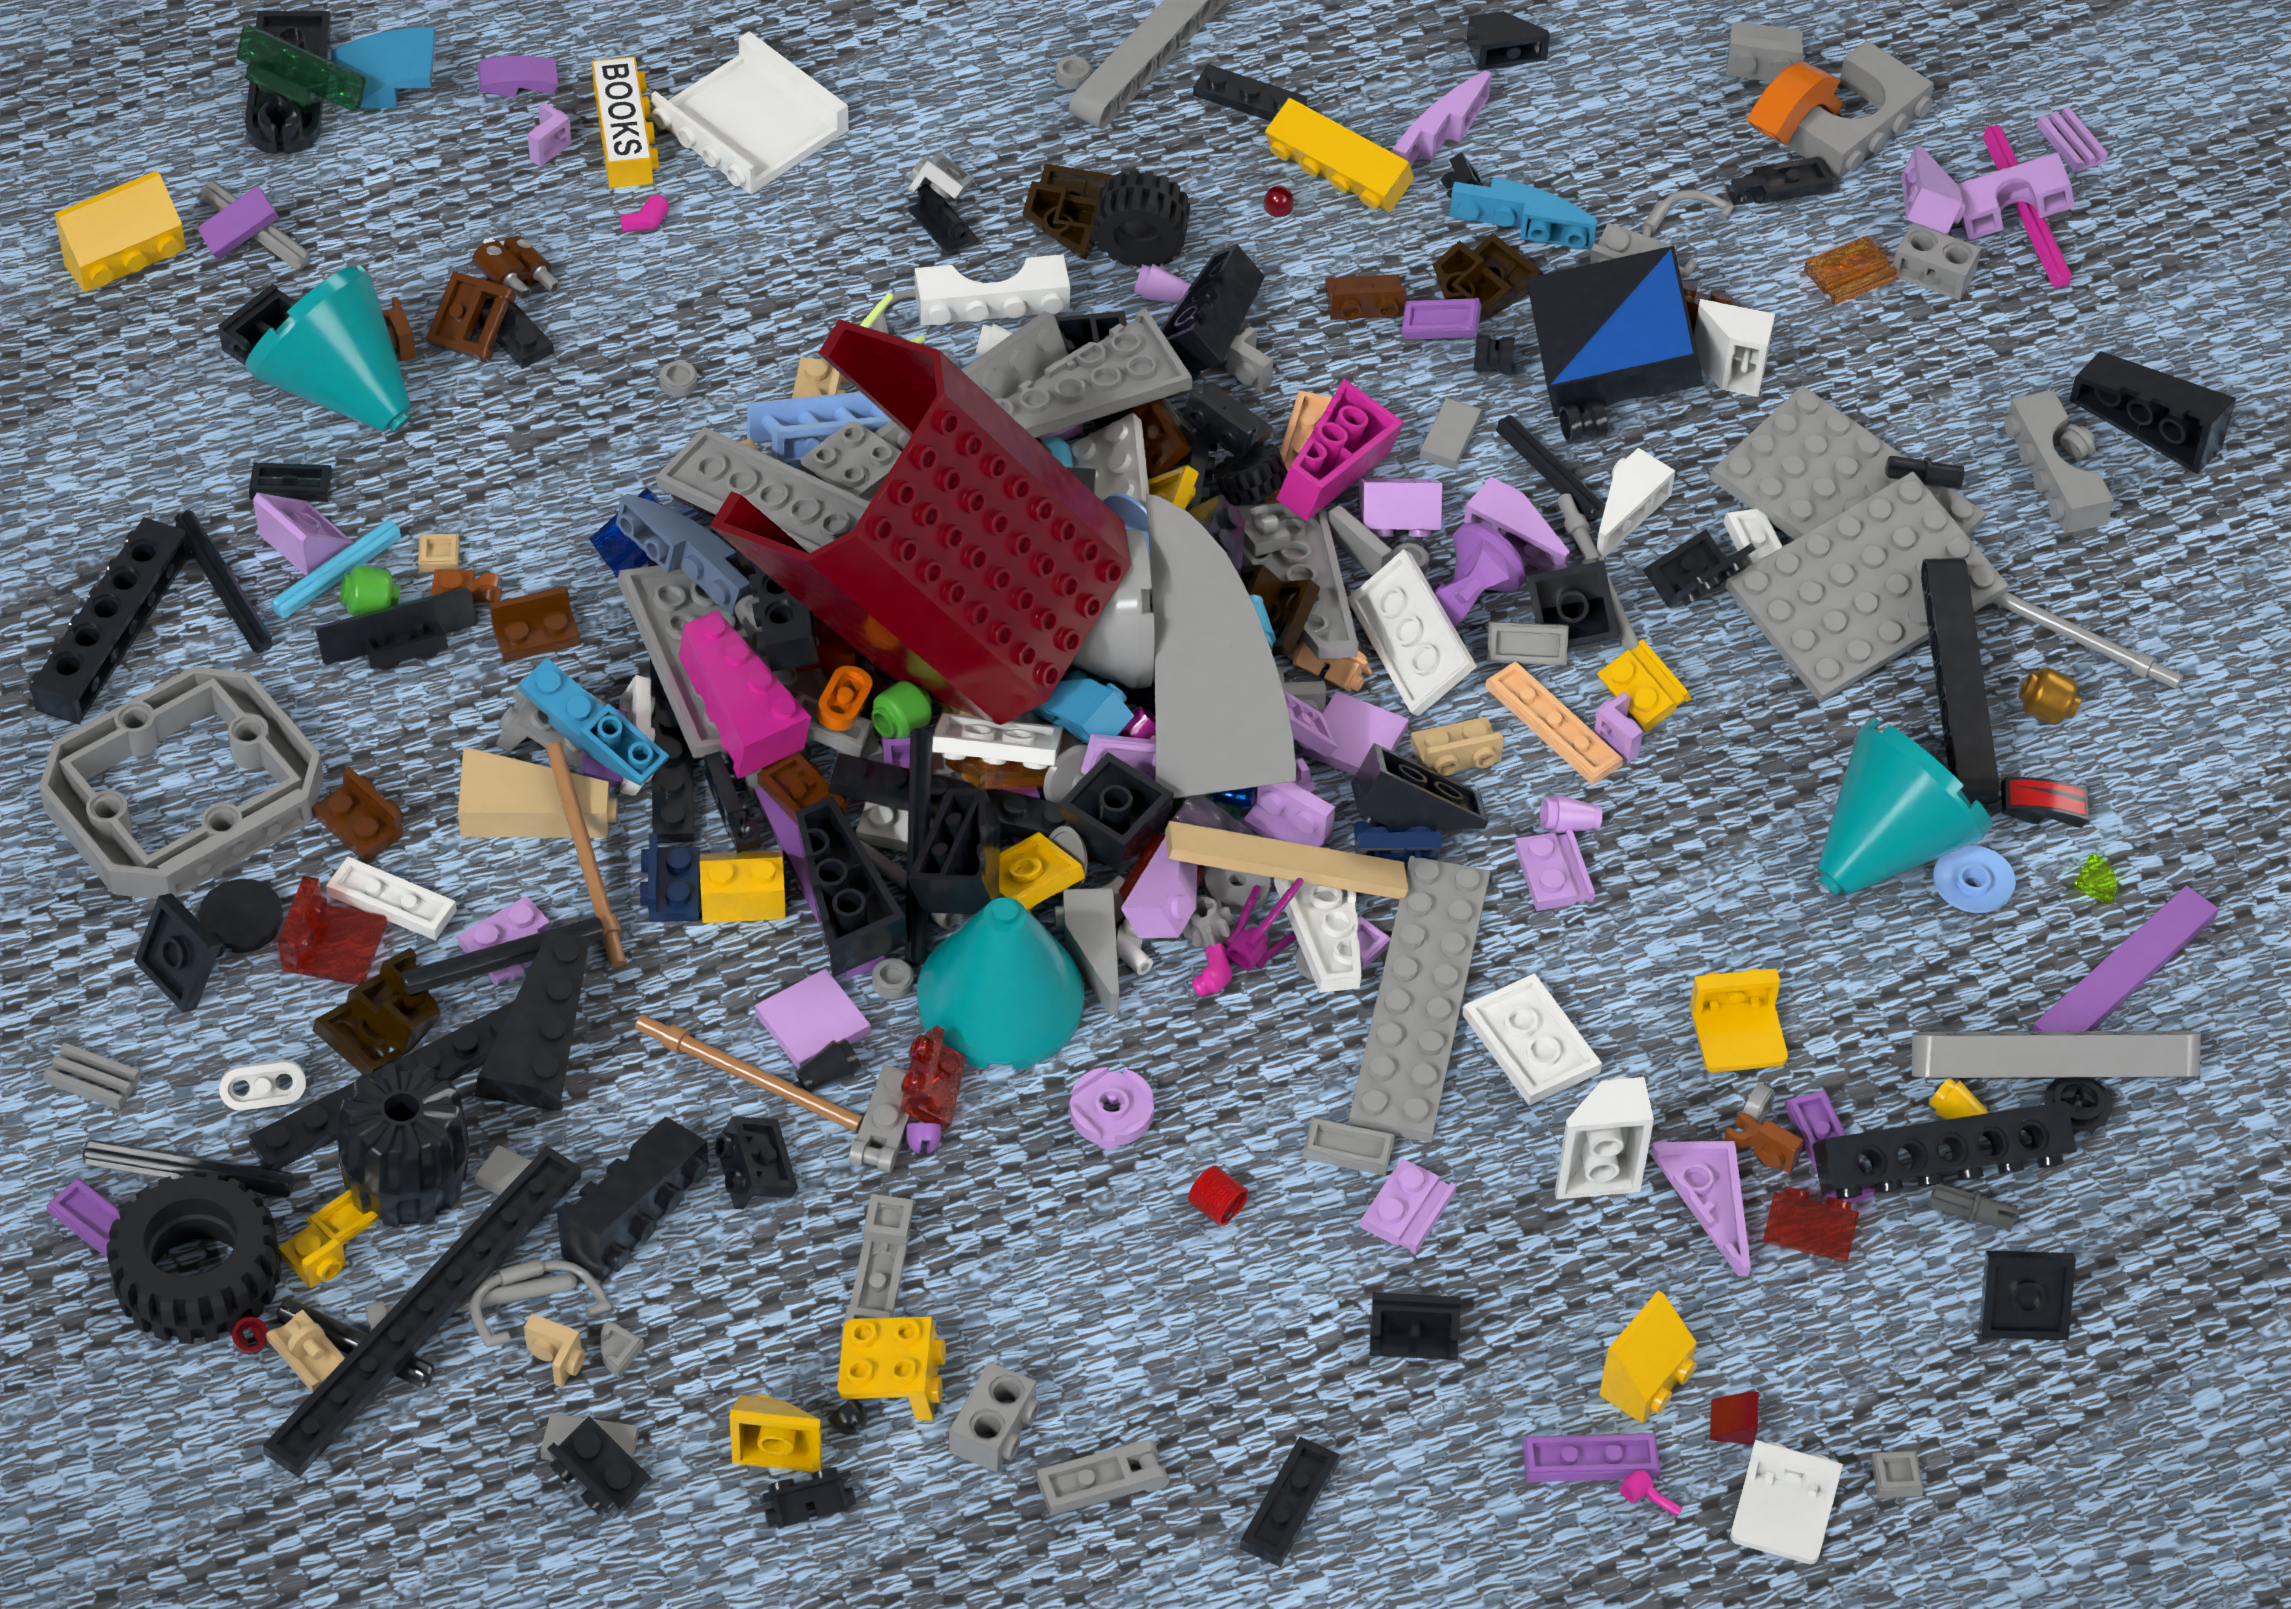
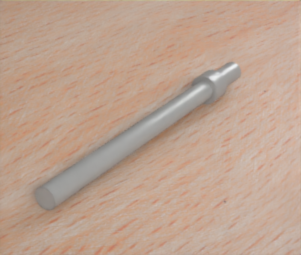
[1557,493,1639,651]
[1992,592,2183,689]

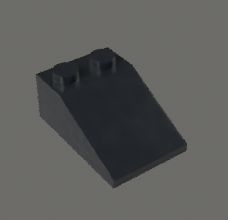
[1351,743,1489,829]

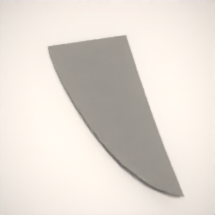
[1146,494,1296,798]

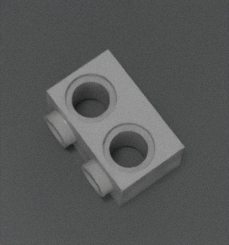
[1891,222,1981,301]
[949,1361,1040,1472]

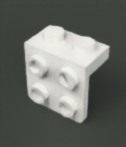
[1730,1440,1843,1564]

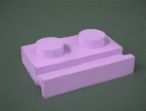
[1514,829,1595,911]
[1360,1158,1457,1254]

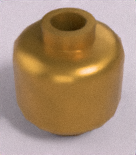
[2018,667,2082,725]

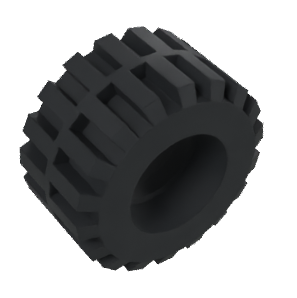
[1092,170,1191,268]

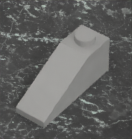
[1055,888,1119,1015]

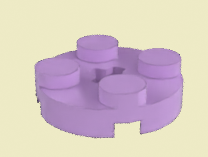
[1069,1067,1154,1150]

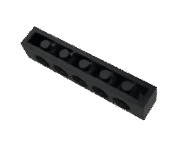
[747,463,819,672]
[29,517,190,725]
[1812,1101,2077,1200]

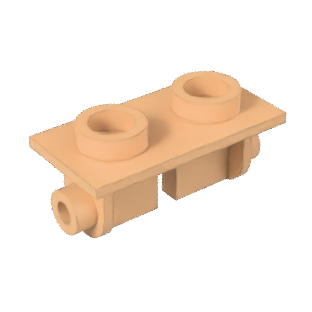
[1288,637,1373,692]

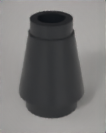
[795,1038,861,1092]

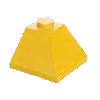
[729,1395,822,1473]

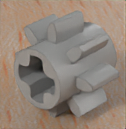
[1183,897,1234,948]

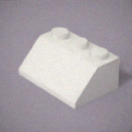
[1555,1077,1654,1199]

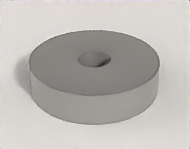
[1204,867,1271,915]

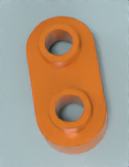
[816,666,872,731]

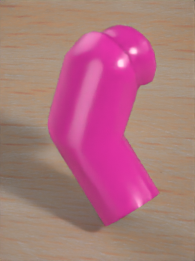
[1192,943,1232,997]

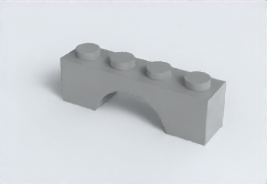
[2004,390,2114,534]

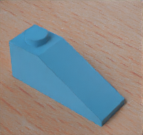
[1030,679,1134,744]

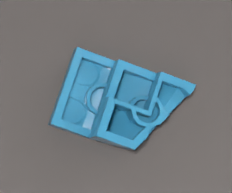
[331,27,436,108]

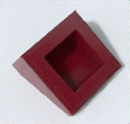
[1709,1391,1759,1445]

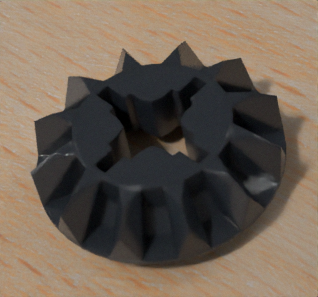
[2043,1077,2112,1135]

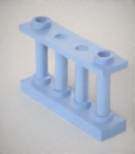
[747,392,891,468]

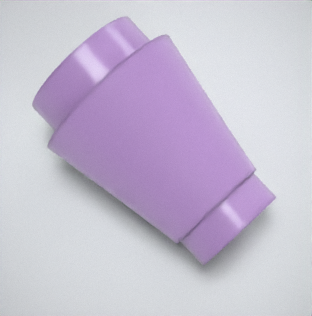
[1134,264,1191,304]
[1540,794,1602,834]

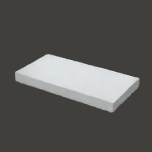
[1347,549,1477,716]

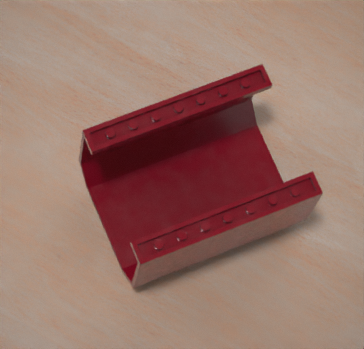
[709,319,1131,725]

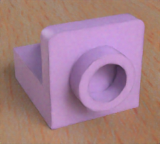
[527,102,572,167]
[1594,692,1643,764]

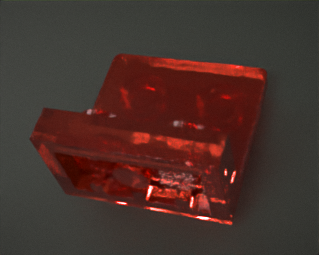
[278,876,387,985]

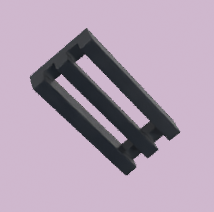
[249,463,332,502]

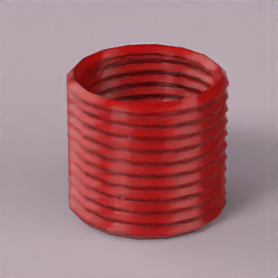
[1188,1165,1248,1226]

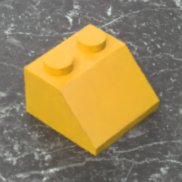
[700,850,786,923]
[1599,1291,1697,1424]

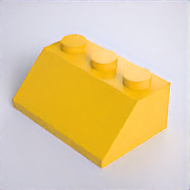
[54,170,186,292]

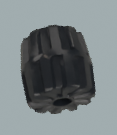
[338,1062,469,1228]

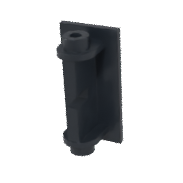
[908,184,979,255]
[759,1467,856,1530]

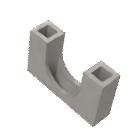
[1787,40,1934,180]

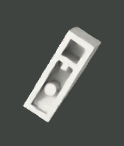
[1596,448,1675,557]

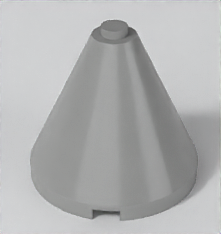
[1070,529,1155,690]

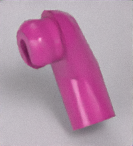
[620,194,669,233]

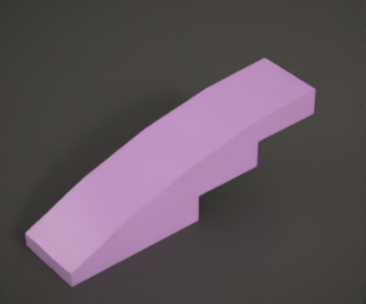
[1392,70,1492,166]

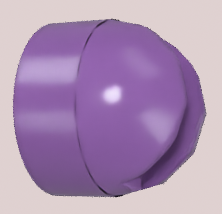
[906,1123,941,1154]

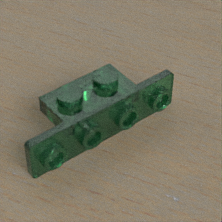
[237,25,366,112]

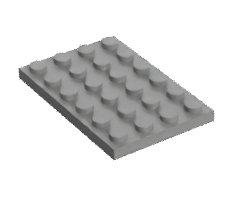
[1709,385,1987,540]
[1725,472,2009,702]
[617,562,828,758]

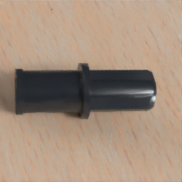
[1885,456,1964,490]

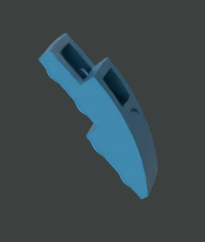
[1449,177,1597,250]
[518,657,669,786]

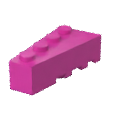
[1276,379,1404,522]
[678,610,811,779]

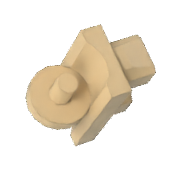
[266,1310,345,1393]

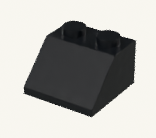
[1526,556,1619,648]
[1058,752,1174,874]

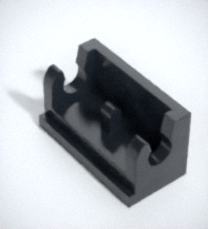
[218,284,297,365]
[1369,1292,1461,1360]

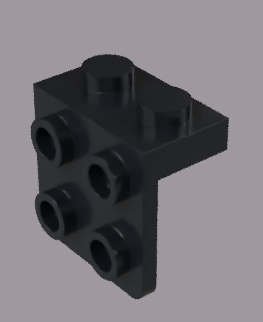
[1643,529,1756,608]

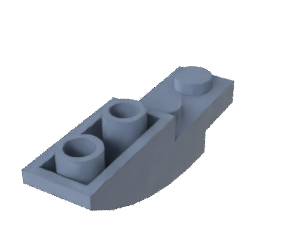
[616,494,750,616]

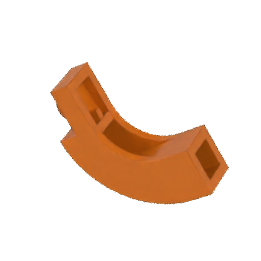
[1746,62,1843,146]

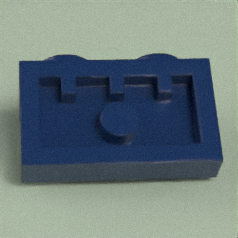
[1354,821,1442,862]
[640,834,700,922]

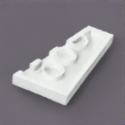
[1274,878,1362,993]

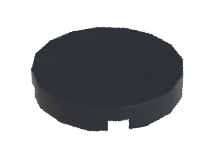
[198,879,284,953]

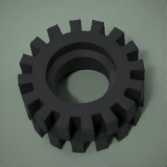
[1213,443,1288,506]

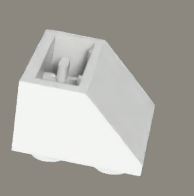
[1694,299,1775,397]

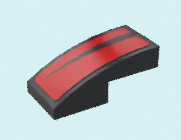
[2001,777,2089,828]

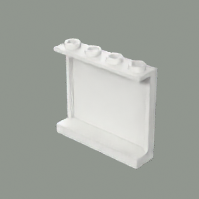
[651,31,849,194]

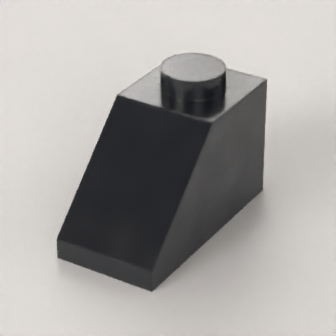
[1466,11,1550,71]

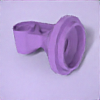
[1431,523,1525,627]

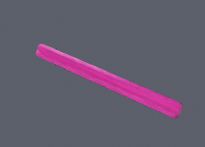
[1982,124,2072,288]

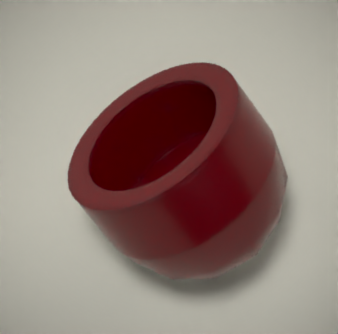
[1264,186,1294,217]
[232,1317,268,1355]

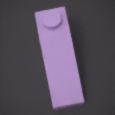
[1901,145,1965,235]
[1464,477,1570,569]
[1121,836,1198,938]

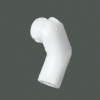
[1116,918,1153,975]

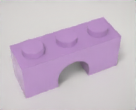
[1957,152,2075,240]

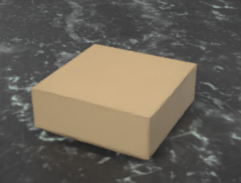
[418,534,460,572]

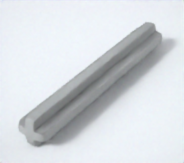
[200,181,311,270]

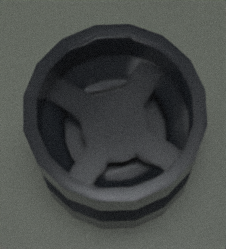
[1473,334,1515,375]
[1559,399,1608,443]

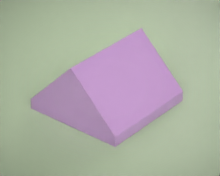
[253,493,354,576]

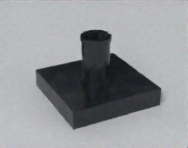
[134,893,225,1012]
[1979,1251,2076,1341]

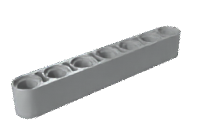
[1069,0,1228,129]
[1912,1031,2201,1078]

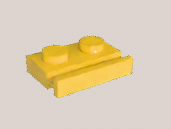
[1597,639,1692,732]

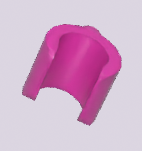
[1619,1470,1682,1517]

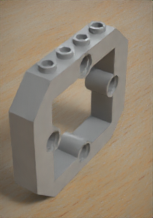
[39,666,324,899]

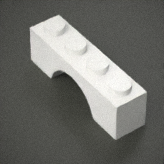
[915,254,1070,326]

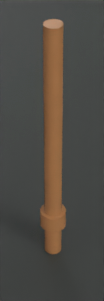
[546,742,627,968]
[635,1014,864,1133]

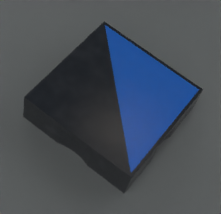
[1526,245,1704,417]

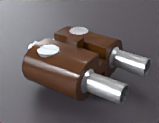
[472,236,561,300]

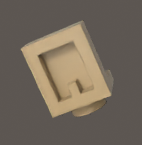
[524,1314,585,1388]

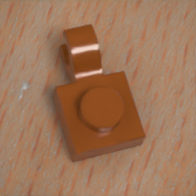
[382,296,416,362]
[430,569,502,603]
[1724,1112,1804,1174]

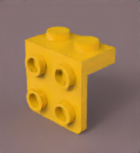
[1689,968,1788,1073]
[837,1316,946,1421]

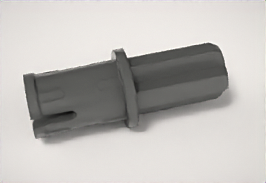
[1930,1184,2018,1232]

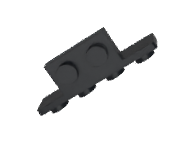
[315,587,478,670]

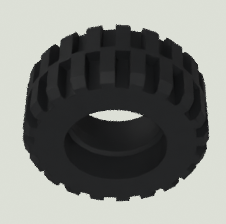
[107,1172,282,1344]

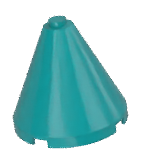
[245,264,412,432]
[1817,718,1993,896]
[917,897,1085,1069]

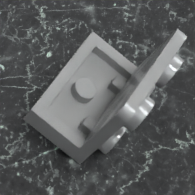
[1725,22,1804,82]
[800,421,901,502]
[496,677,607,768]

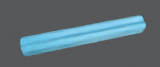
[271,520,401,619]

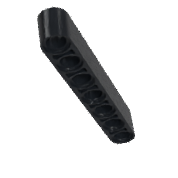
[1921,558,1999,804]

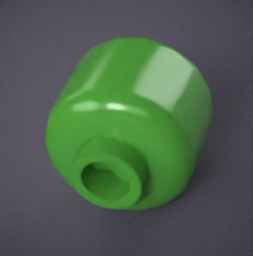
[340,565,400,616]
[871,681,932,739]

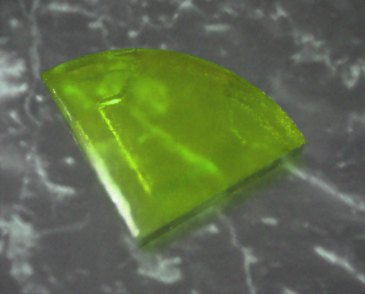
[2073,853,2117,905]

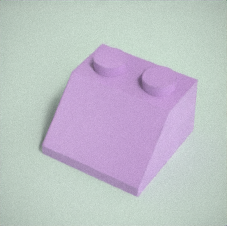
[1358,478,1442,537]

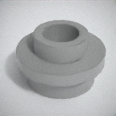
[2060,424,2096,461]

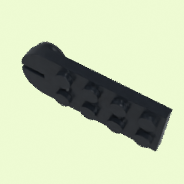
[245,11,331,154]

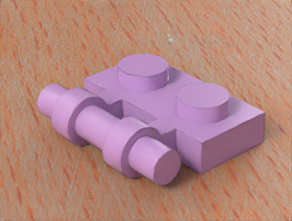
[457,896,551,986]

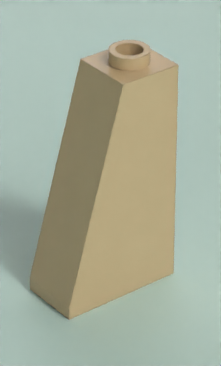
[458,748,618,838]

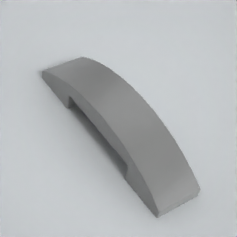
[839,1194,914,1348]

